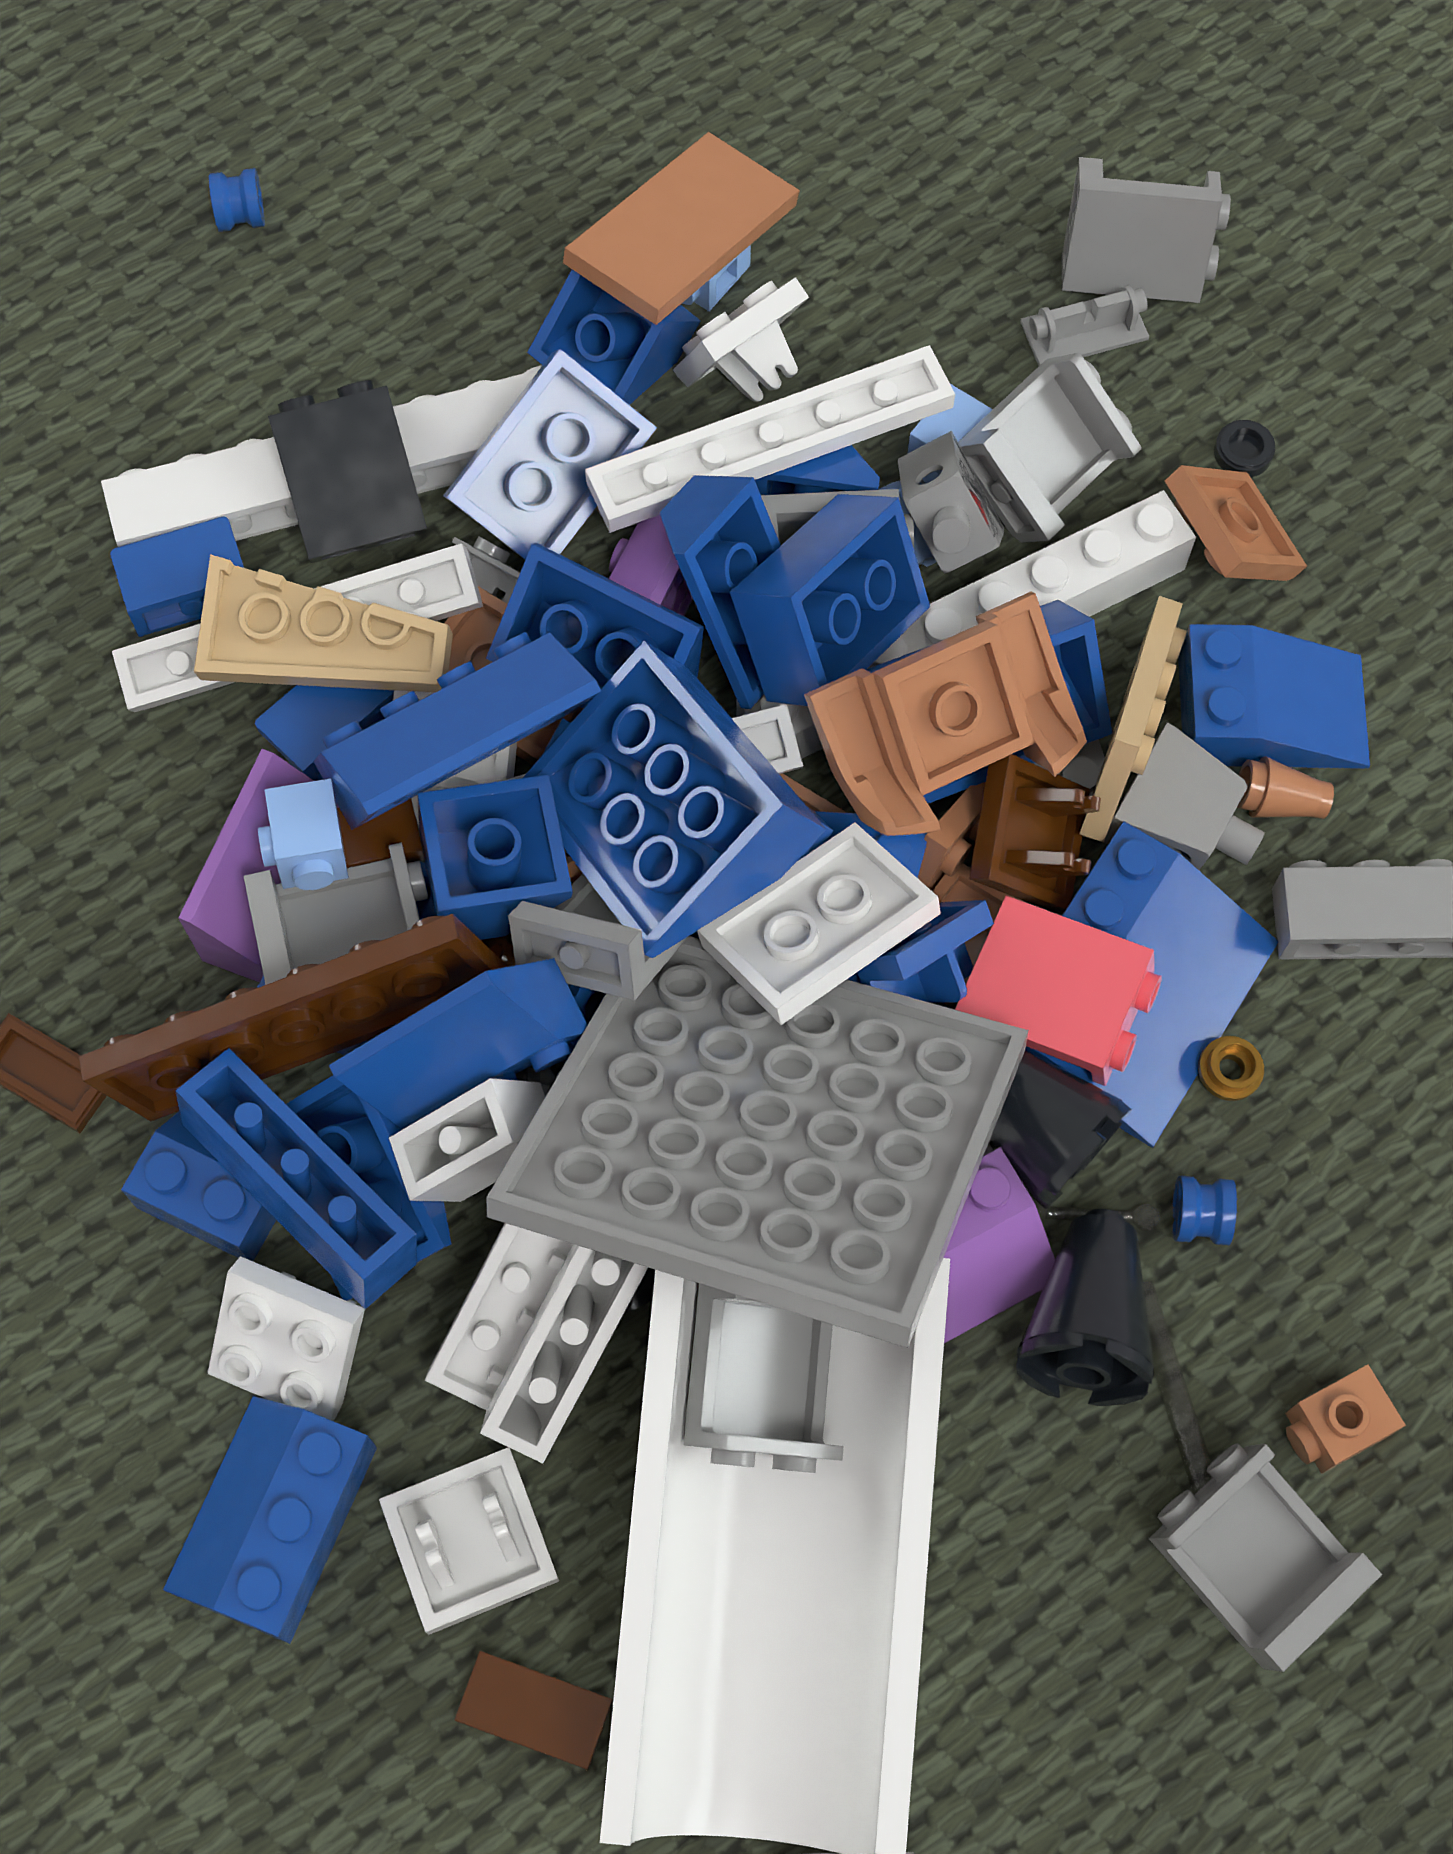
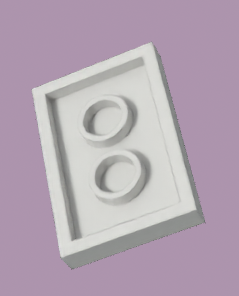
[697,823,941,1025]

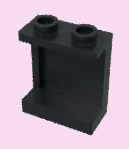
[268,380,427,563]

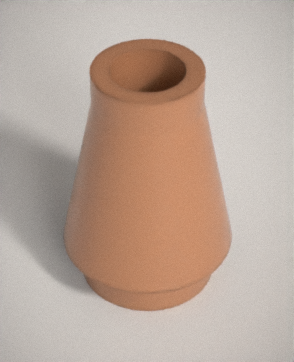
[1237,756,1334,819]

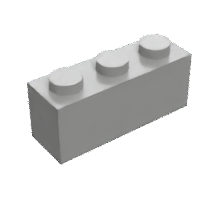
[1272,859,1453,959]

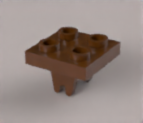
[969,754,1101,911]

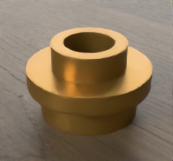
[1198,1036,1264,1101]

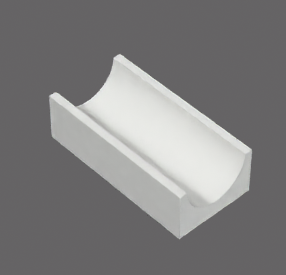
[600,1258,950,1854]

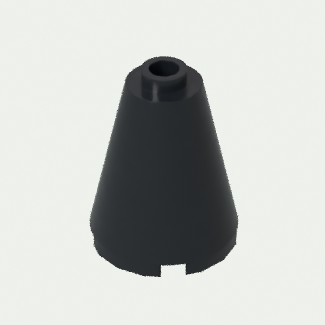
[990,1050,1132,1209]
[1016,1209,1154,1406]

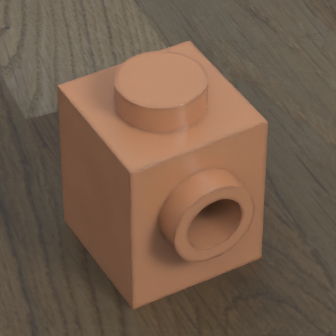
[1285,1365,1406,1474]

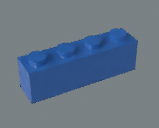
[176,1048,417,1309]

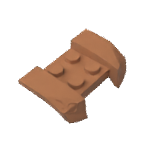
[804,591,1087,836]

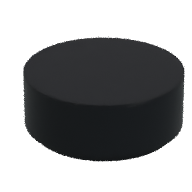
[1214,420,1276,478]

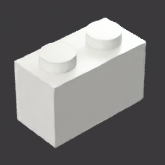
[389,1078,545,1202]

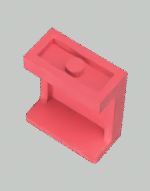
[955,896,1162,1086]

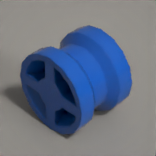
[209,168,265,232]
[1173,1176,1237,1245]

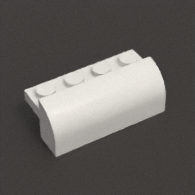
[425,1223,648,1464]

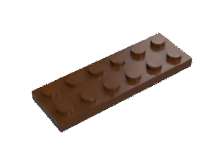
[79,914,505,1122]

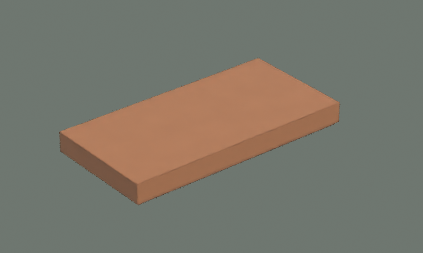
[563,132,800,325]

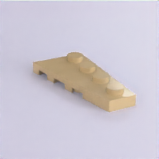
[194,554,453,692]
[1079,596,1187,842]

